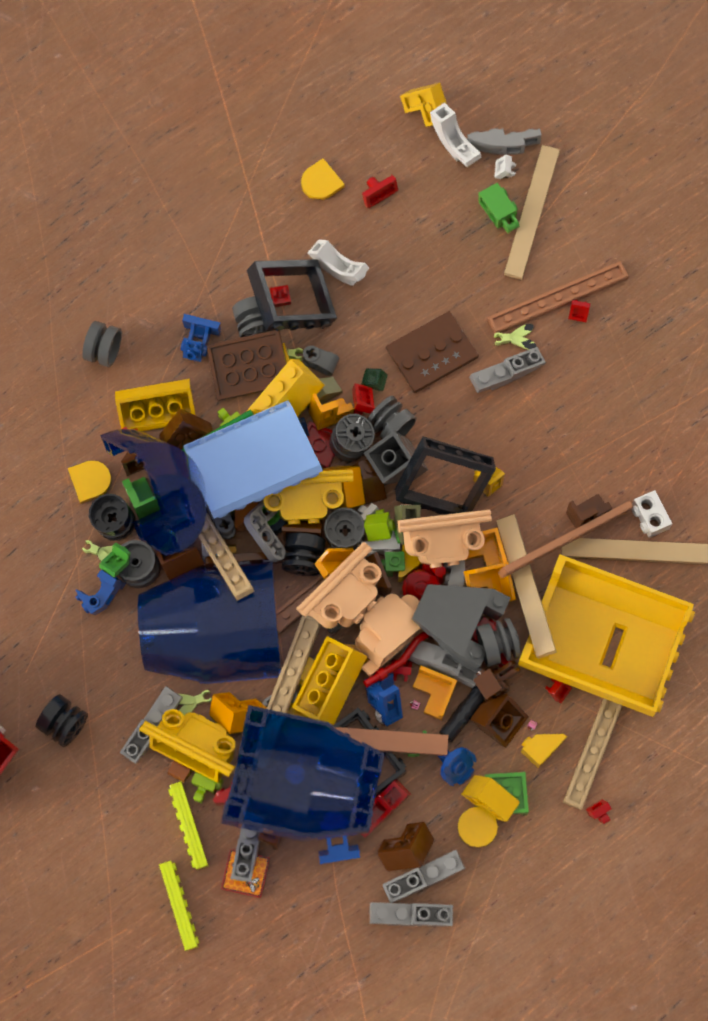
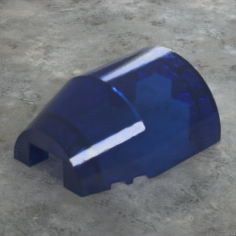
[100,429,206,556]
[138,561,282,684]
[221,705,384,842]

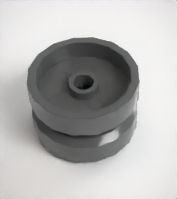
[82,321,122,367]
[118,540,161,588]

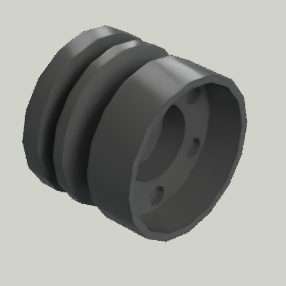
[232,296,273,338]
[368,396,417,439]
[329,414,374,462]
[324,508,366,550]
[476,617,521,667]

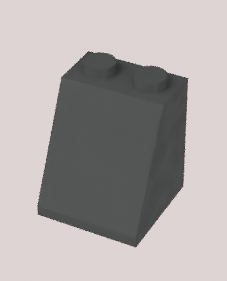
[364,430,428,484]

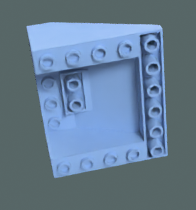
[183,400,323,519]

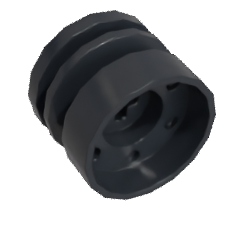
[89,494,136,541]
[282,533,326,576]
[35,694,88,748]

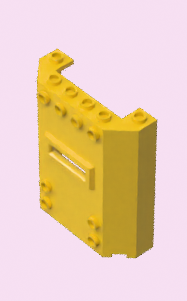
[518,554,695,717]

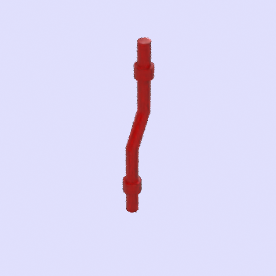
[363,631,430,688]

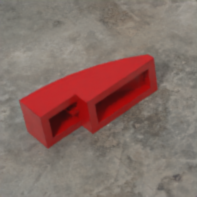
[351,779,411,838]

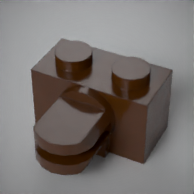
[473,660,521,700]

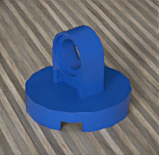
[438,747,477,786]

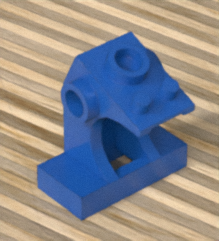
[180,314,222,362]
[75,570,126,615]
[364,673,403,726]
[318,812,360,864]

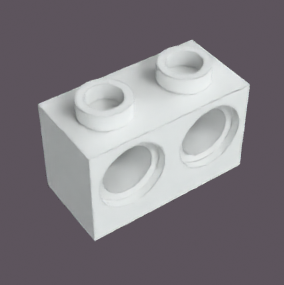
[632,490,672,538]

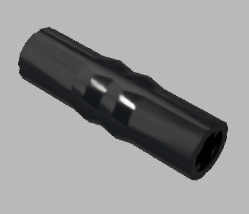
[439,686,485,742]

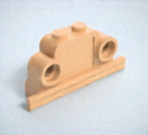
[397,510,492,568]
[296,542,381,628]
[355,594,423,676]

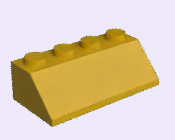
[246,359,325,418]
[115,379,196,432]
[292,636,367,727]

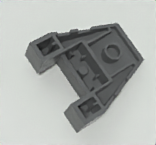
[412,584,510,671]

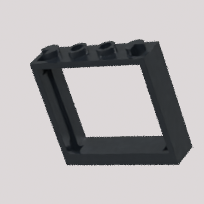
[246,259,337,331]
[395,436,496,515]
[301,708,406,817]

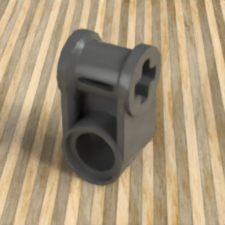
[303,345,340,376]
[207,507,236,539]

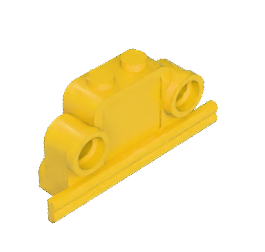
[263,470,353,525]
[139,709,236,783]

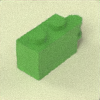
[478,183,520,233]

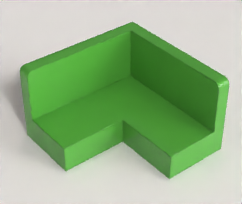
[122,477,160,520]
[484,772,529,816]

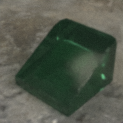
[361,368,388,391]

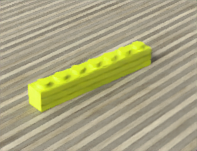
[168,781,209,870]
[159,861,200,951]

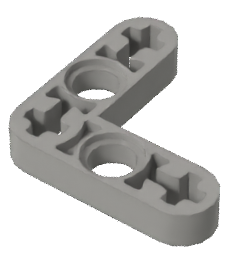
[244,500,286,562]

